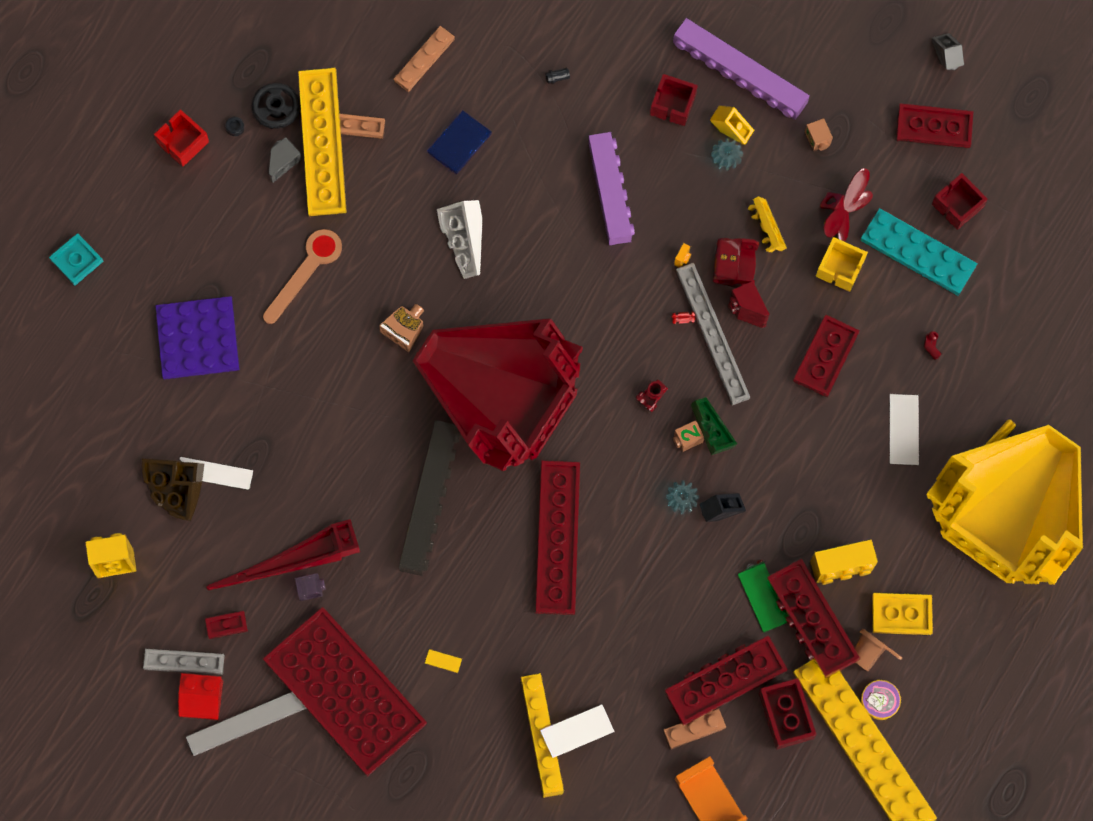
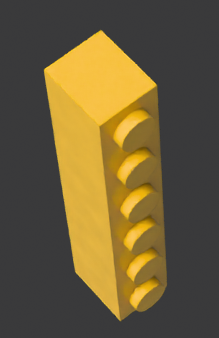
[521,673,564,798]

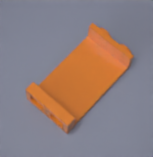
[675,757,748,821]

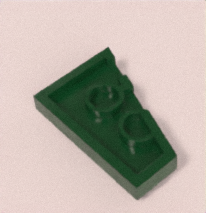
[691,397,737,455]

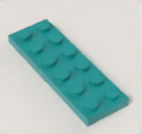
[860,208,978,296]

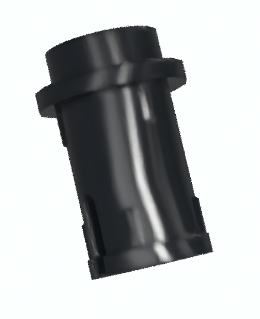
[545,67,570,84]

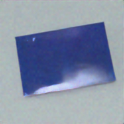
[428,111,492,174]

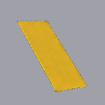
[425,649,462,673]

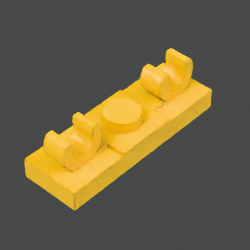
[748,196,787,252]

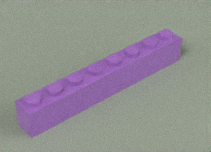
[673,18,809,120]

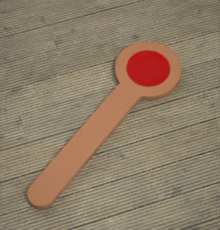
[263,229,342,324]

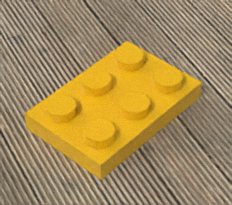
[872,593,932,635]

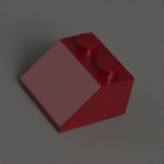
[728,281,769,328]

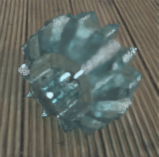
[711,138,743,170]
[666,480,699,514]

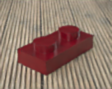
[205,611,248,639]

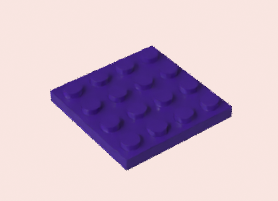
[156,296,240,379]

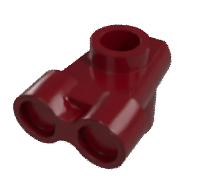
[635,379,668,412]

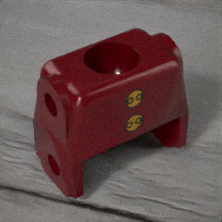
[713,238,759,288]

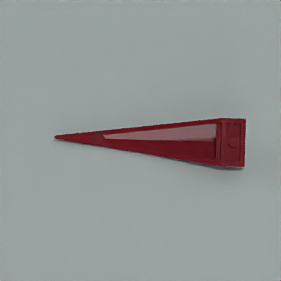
[207,519,360,590]

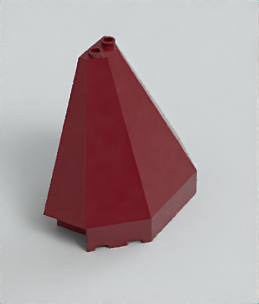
[413,318,583,471]

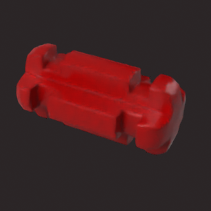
[672,311,695,324]

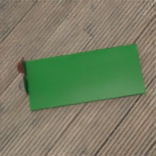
[738,560,788,633]

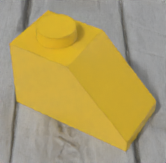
[710,106,754,145]

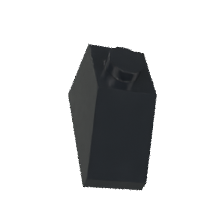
[699,493,746,522]

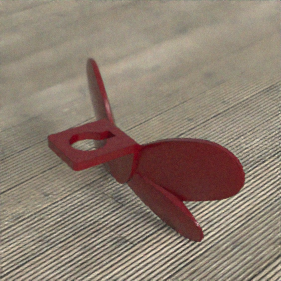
[820,168,873,242]

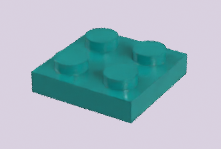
[49,233,104,285]

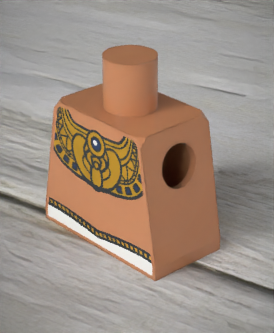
[379,304,424,352]

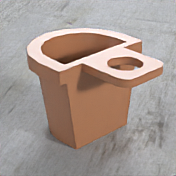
[855,628,902,671]

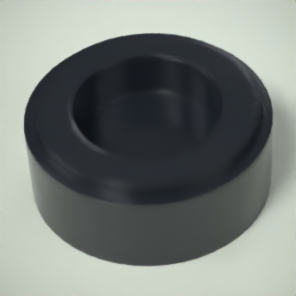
[225,117,245,136]

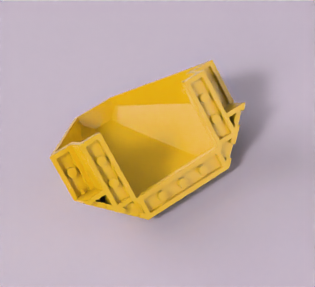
[927,425,1083,585]

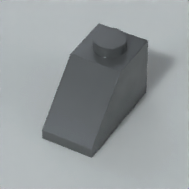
[932,33,964,70]
[269,137,301,182]

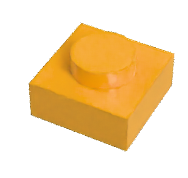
[674,243,691,268]

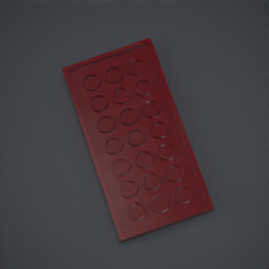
[263,607,427,777]

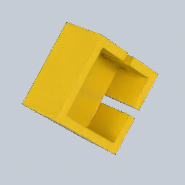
[816,237,868,292]

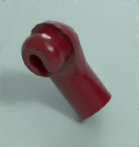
[924,331,942,360]

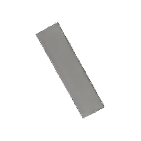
[143,649,225,675]

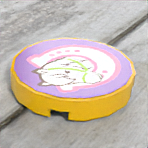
[861,680,901,720]

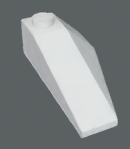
[437,200,482,279]

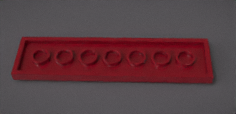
[536,461,580,615]

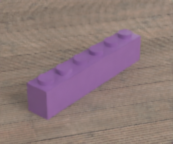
[588,132,635,245]

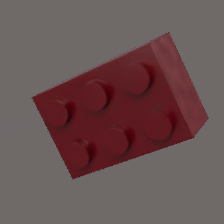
[759,678,816,750]

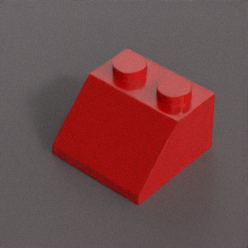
[179,673,223,720]

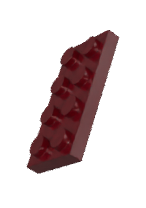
[896,103,974,148]
[793,314,860,398]

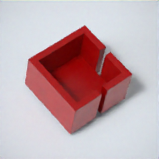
[154,109,209,167]

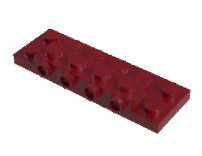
[767,559,860,679]
[664,635,788,726]

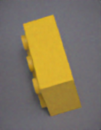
[86,533,136,578]
[810,540,878,585]

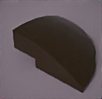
[142,458,204,521]

